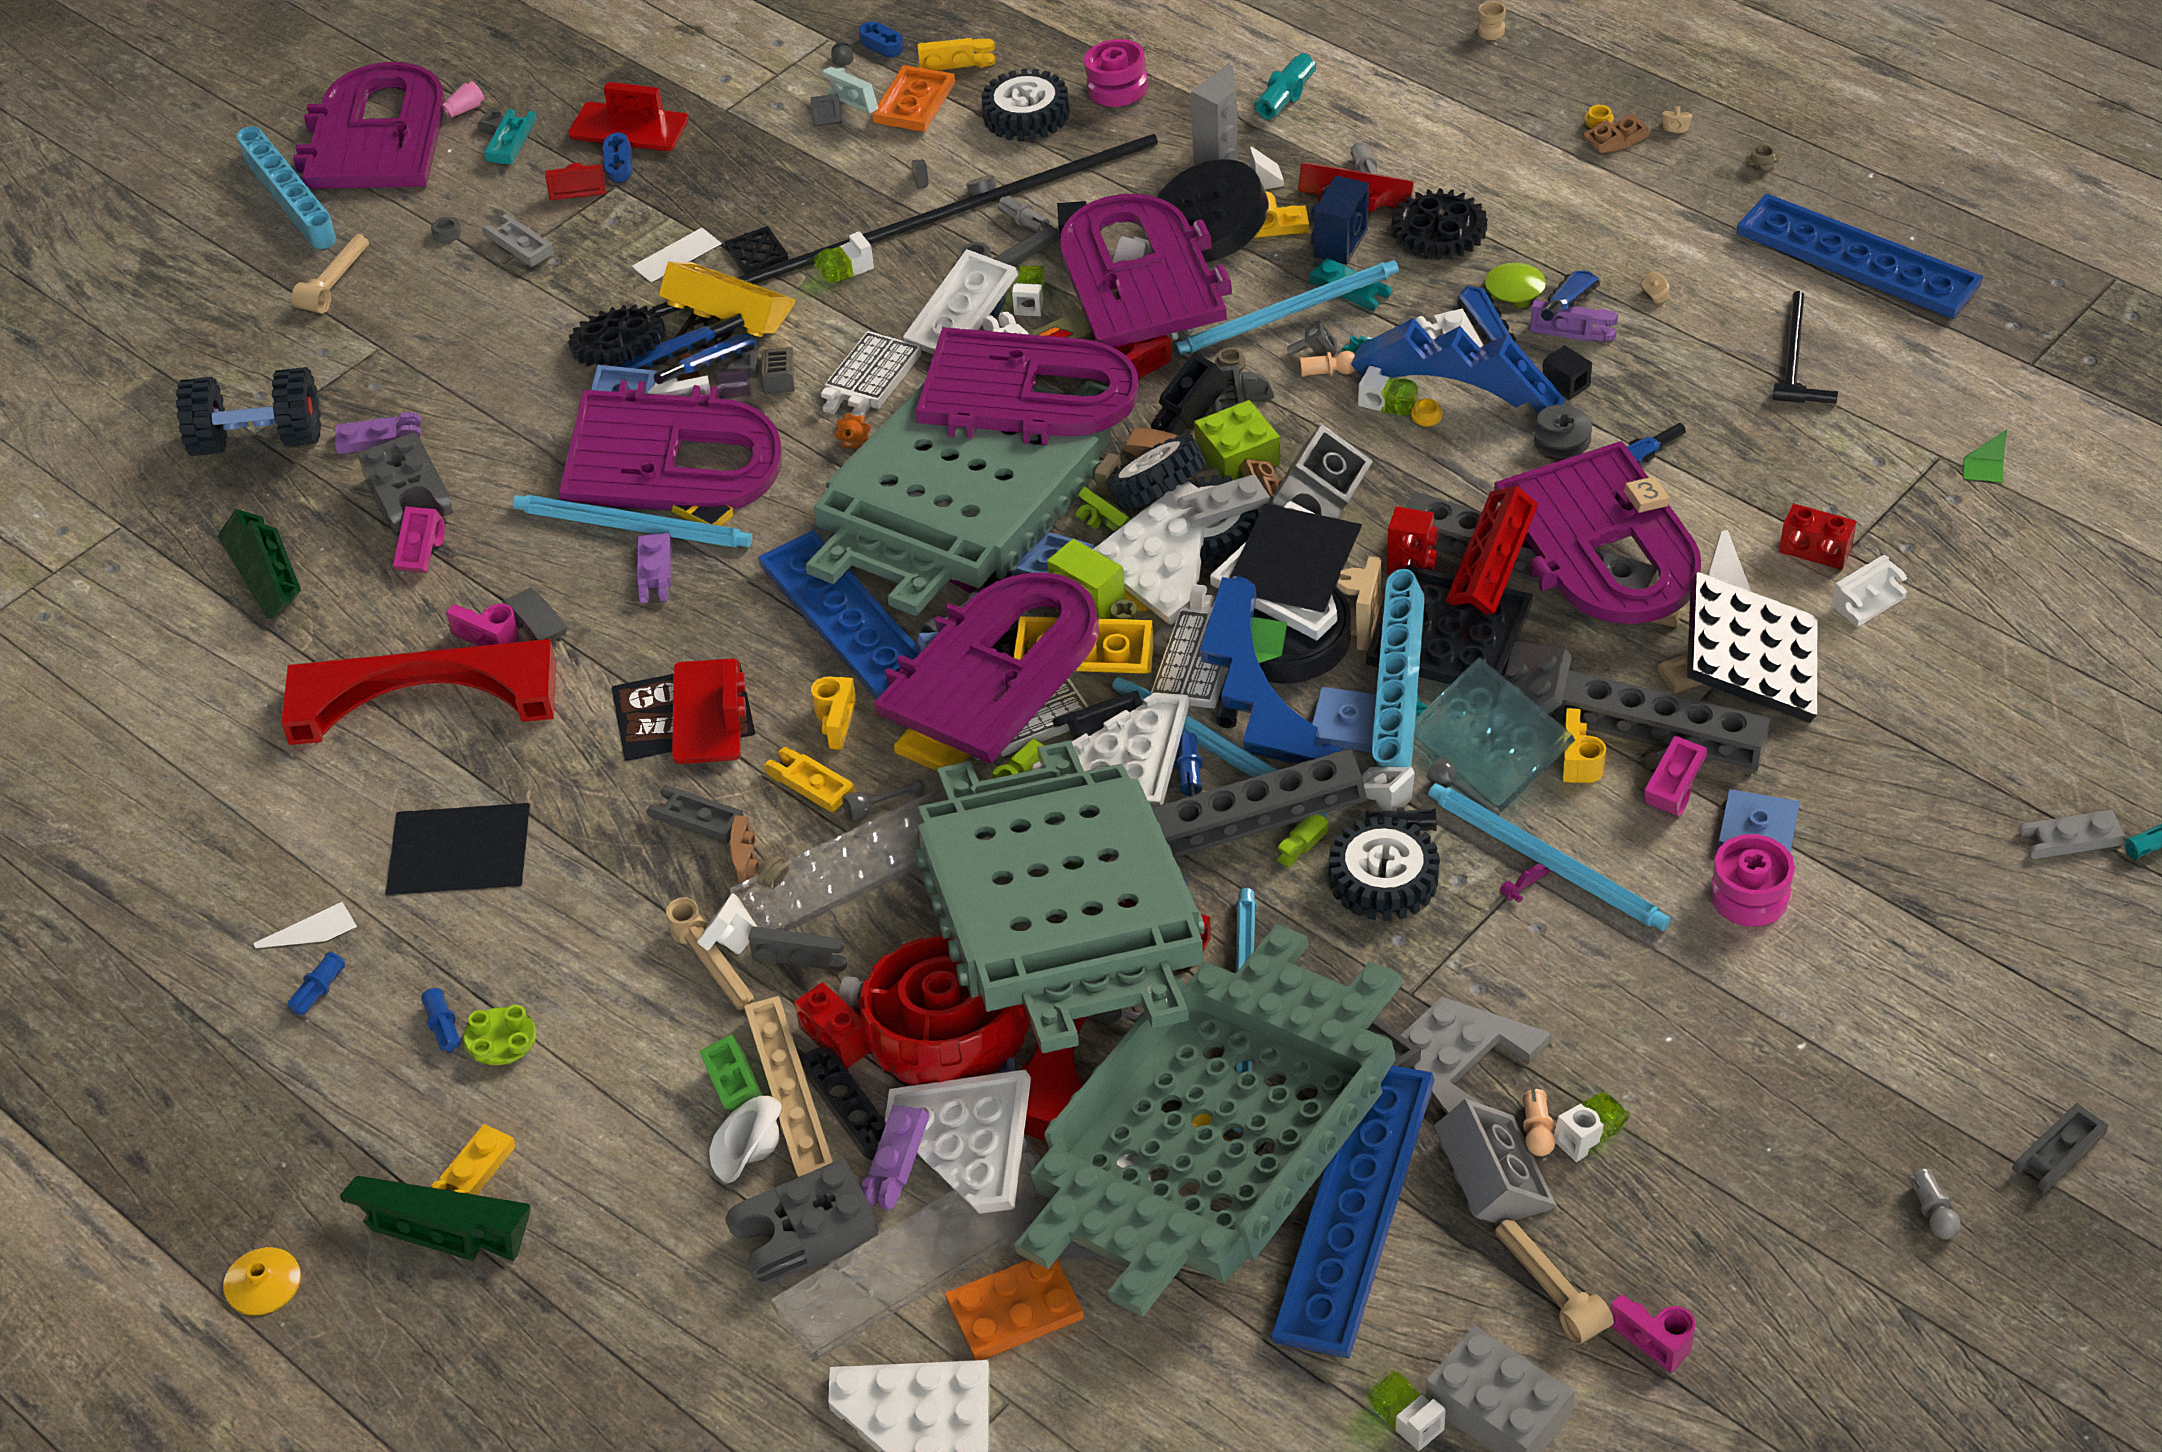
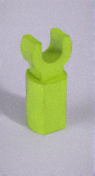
[992,738,1044,779]
[1277,814,1329,868]

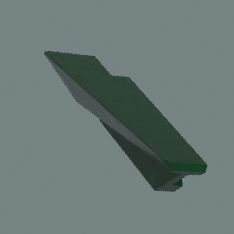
[218,509,301,618]
[340,1176,531,1261]

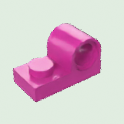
[393,506,445,573]
[446,603,519,646]
[1644,736,1707,817]
[1610,1294,1696,1373]

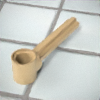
[291,234,369,314]
[666,897,754,1010]
[1495,1219,1614,1345]

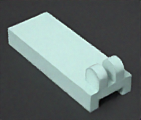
[822,66,878,114]

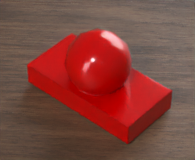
[545,162,606,201]

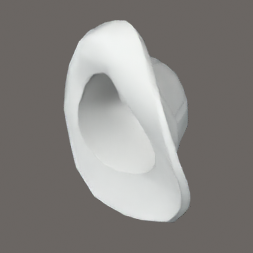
[709,1096,782,1184]

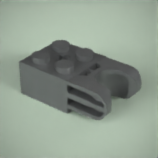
[1268,424,1373,519]
[357,432,454,534]
[725,1158,879,1284]

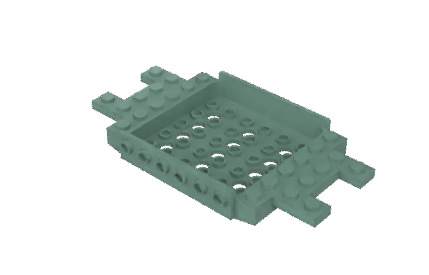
[806,380,1110,616]
[915,740,1204,1053]
[1014,924,1402,1317]

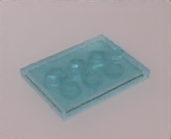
[1414,657,1575,812]

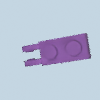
[1530,300,1618,342]
[335,412,421,454]
[637,533,672,604]
[861,1105,930,1210]

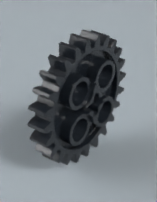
[1391,188,1488,260]
[568,304,666,367]

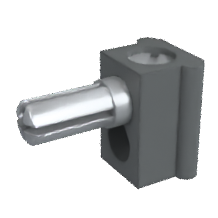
[1287,320,1337,357]

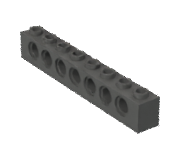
[1405,491,1658,590]

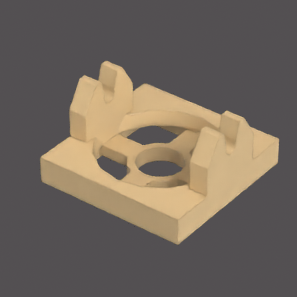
[1338,556,1381,651]

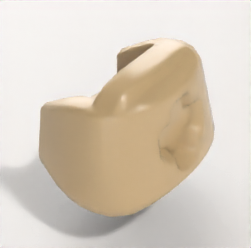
[1661,106,1692,133]
[1640,272,1670,303]

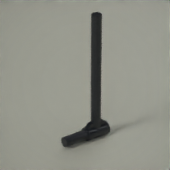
[1773,291,1838,404]

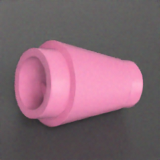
[442,81,485,118]

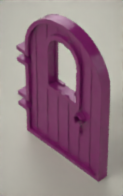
[293,62,445,189]
[1060,194,1232,348]
[916,327,1138,445]
[559,380,782,511]
[1494,441,1701,624]
[873,572,1099,764]

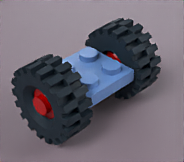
[176,367,321,456]

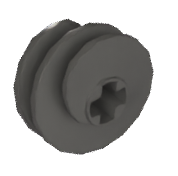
[1534,405,1592,459]

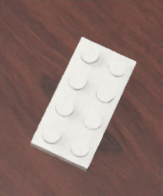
[903,249,1018,355]

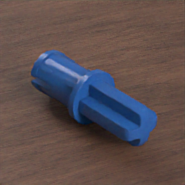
[1175,731,1202,796]
[287,952,345,1016]
[421,988,461,1053]

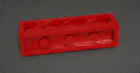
[1446,486,1539,615]

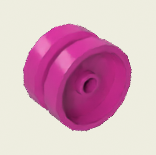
[1084,39,1149,107]
[1710,834,1795,927]

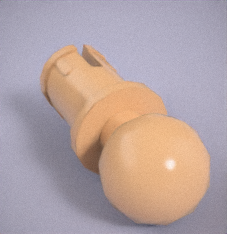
[1299,351,1356,377]
[1522,1089,1556,1156]

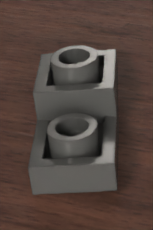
[502,587,567,641]

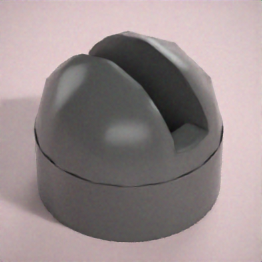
[831,42,854,66]

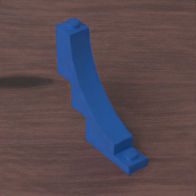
[1351,318,1565,413]
[1200,576,1342,765]

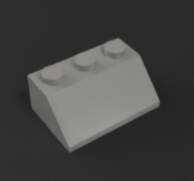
[1191,64,1238,164]
[1434,1098,1557,1225]

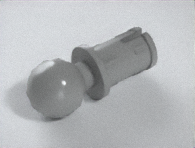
[1909,1169,1961,1239]

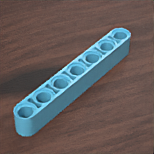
[237,126,337,249]
[1372,569,1425,767]

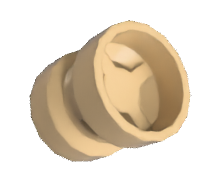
[1477,1,1506,40]

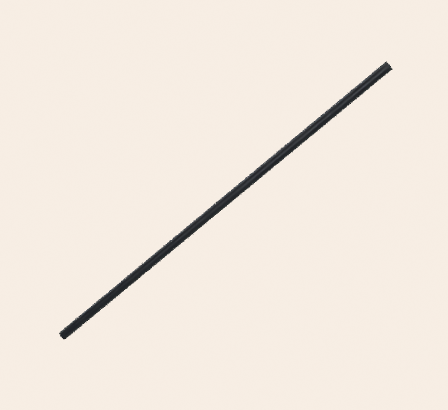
[652,134,1158,316]

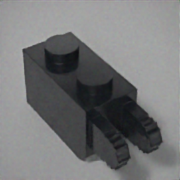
[1150,352,1230,436]

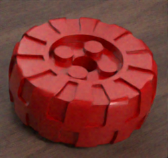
[859,934,1029,1086]

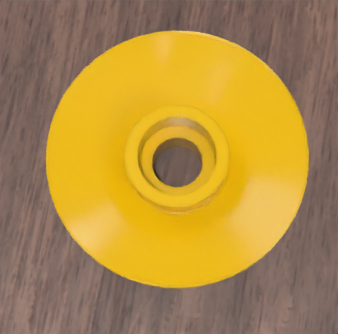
[223,1247,301,1315]

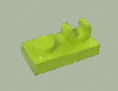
[1075,486,1131,532]

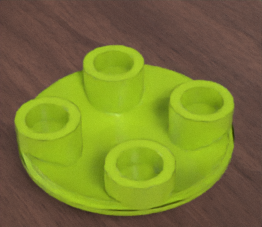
[1485,263,1546,308]
[463,1004,536,1065]

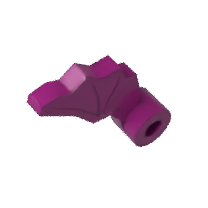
[1499,864,1550,903]

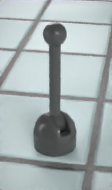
[1427,757,1500,816]
[842,780,924,821]

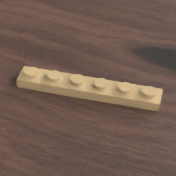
[744,996,833,1178]

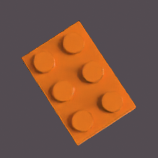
[872,65,955,132]
[945,1259,1084,1361]

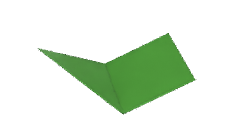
[1963,429,2007,483]
[1252,617,1287,663]

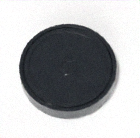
[1157,159,1269,262]
[1253,586,1351,683]

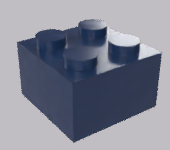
[1311,176,1369,265]

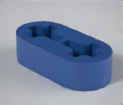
[859,21,904,57]
[603,133,633,182]

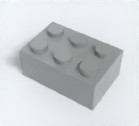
[1425,1325,1575,1452]

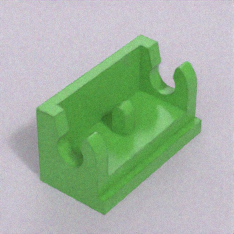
[699,1034,764,1112]

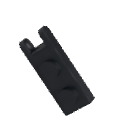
[1052,690,1143,742]

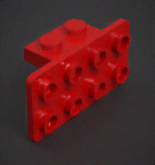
[568,82,689,151]
[672,658,746,764]

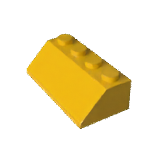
[658,261,796,337]
[1014,616,1154,673]

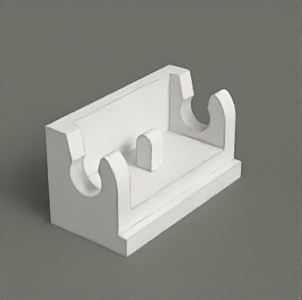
[1832,554,1907,627]

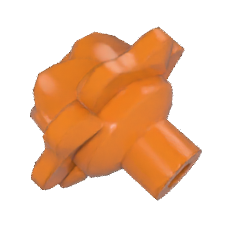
[835,413,871,450]

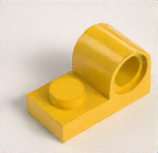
[1255,191,1309,237]
[811,677,857,750]
[1563,708,1606,783]

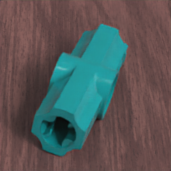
[1254,52,1316,120]

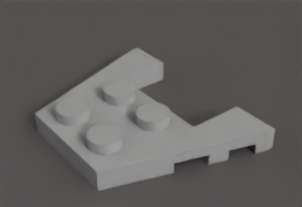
[1401,997,1551,1115]

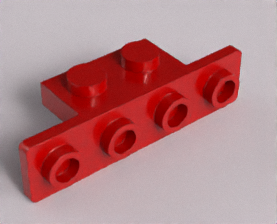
[1298,162,1414,214]

